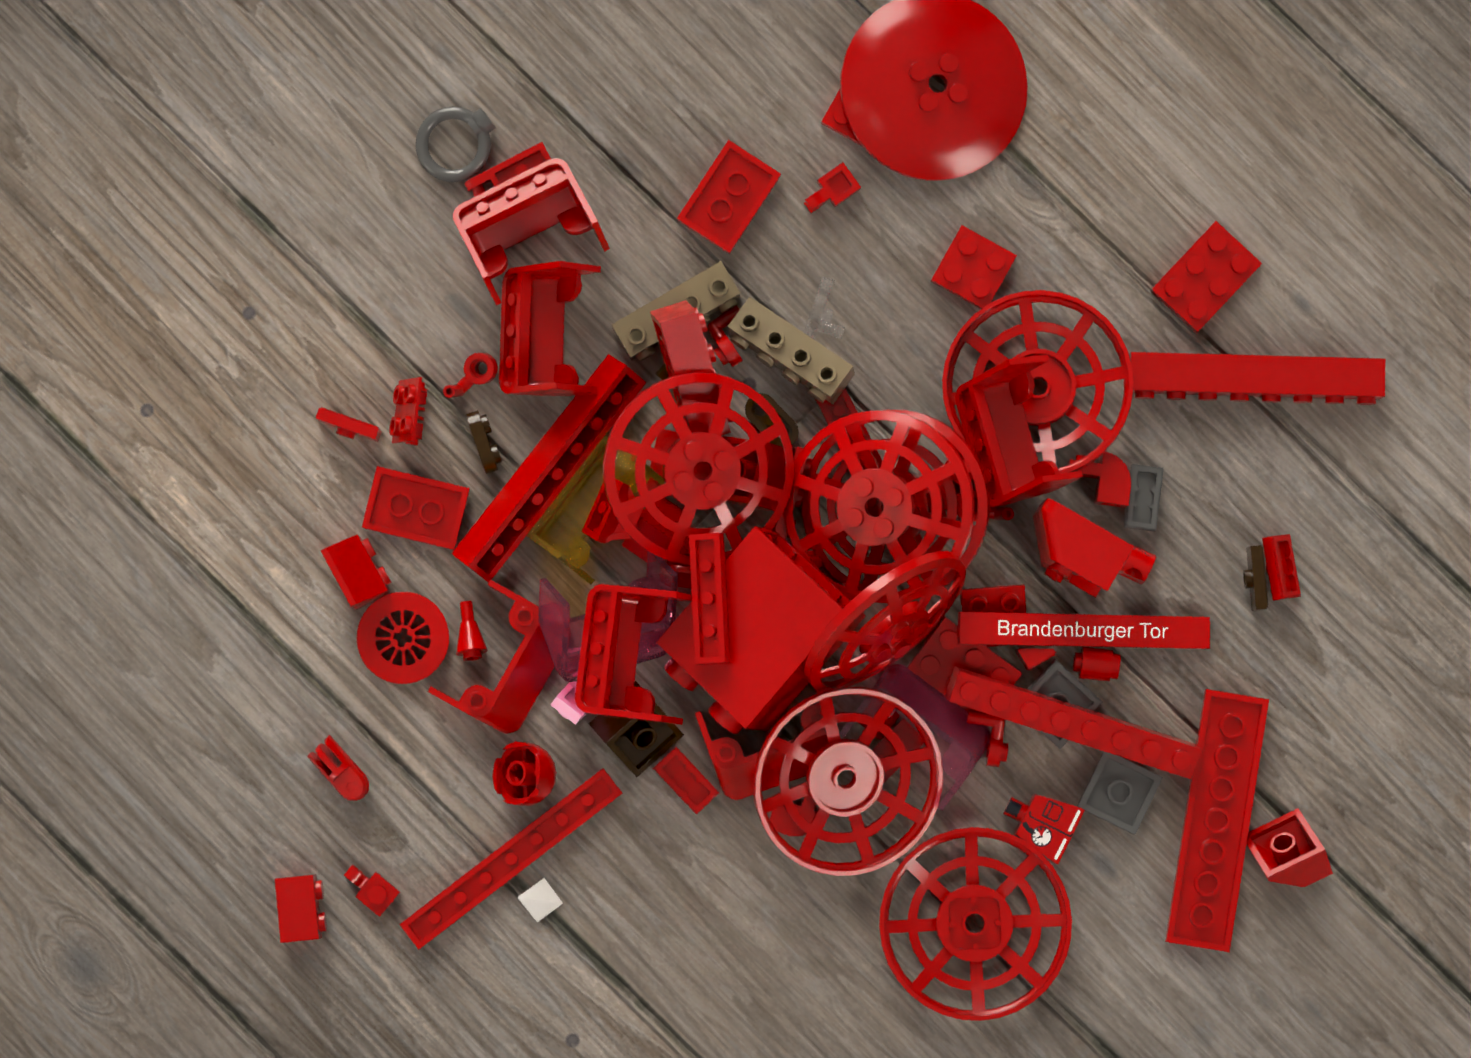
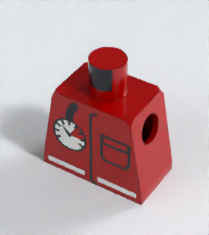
[1003,794,1085,864]

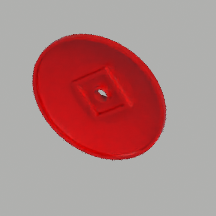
[840,0,1028,181]

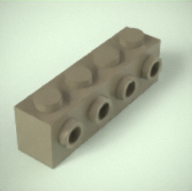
[612,261,740,361]
[728,297,855,404]

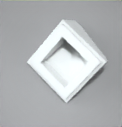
[518,878,563,922]

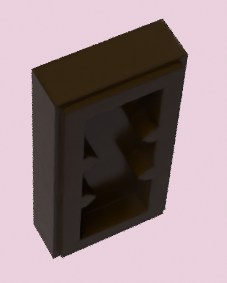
[1243,545,1268,611]

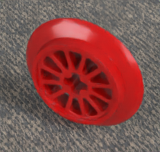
[357,592,449,684]

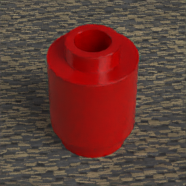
[1073,647,1121,682]

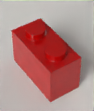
[275,874,327,943]

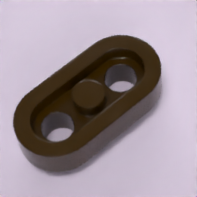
[745,393,799,447]
[466,410,502,474]

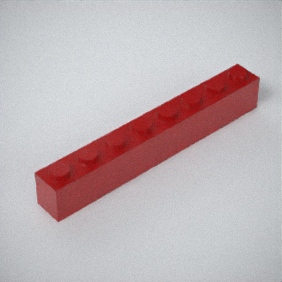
[1129,352,1386,405]
[451,354,647,583]
[945,666,1201,779]

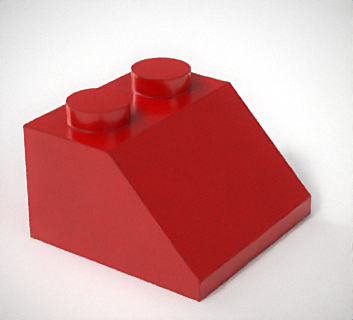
[723,436,793,512]
[320,534,392,610]

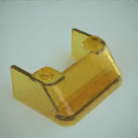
[526,436,664,585]

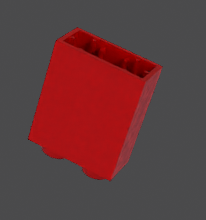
[656,526,866,734]

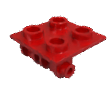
[389,377,428,446]
[960,584,1026,647]

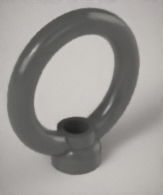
[416,106,496,182]

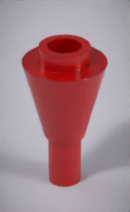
[456,601,488,661]

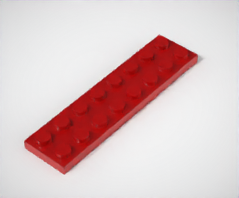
[1165,689,1269,953]

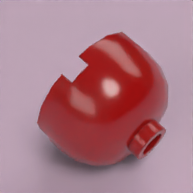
[492,741,557,806]

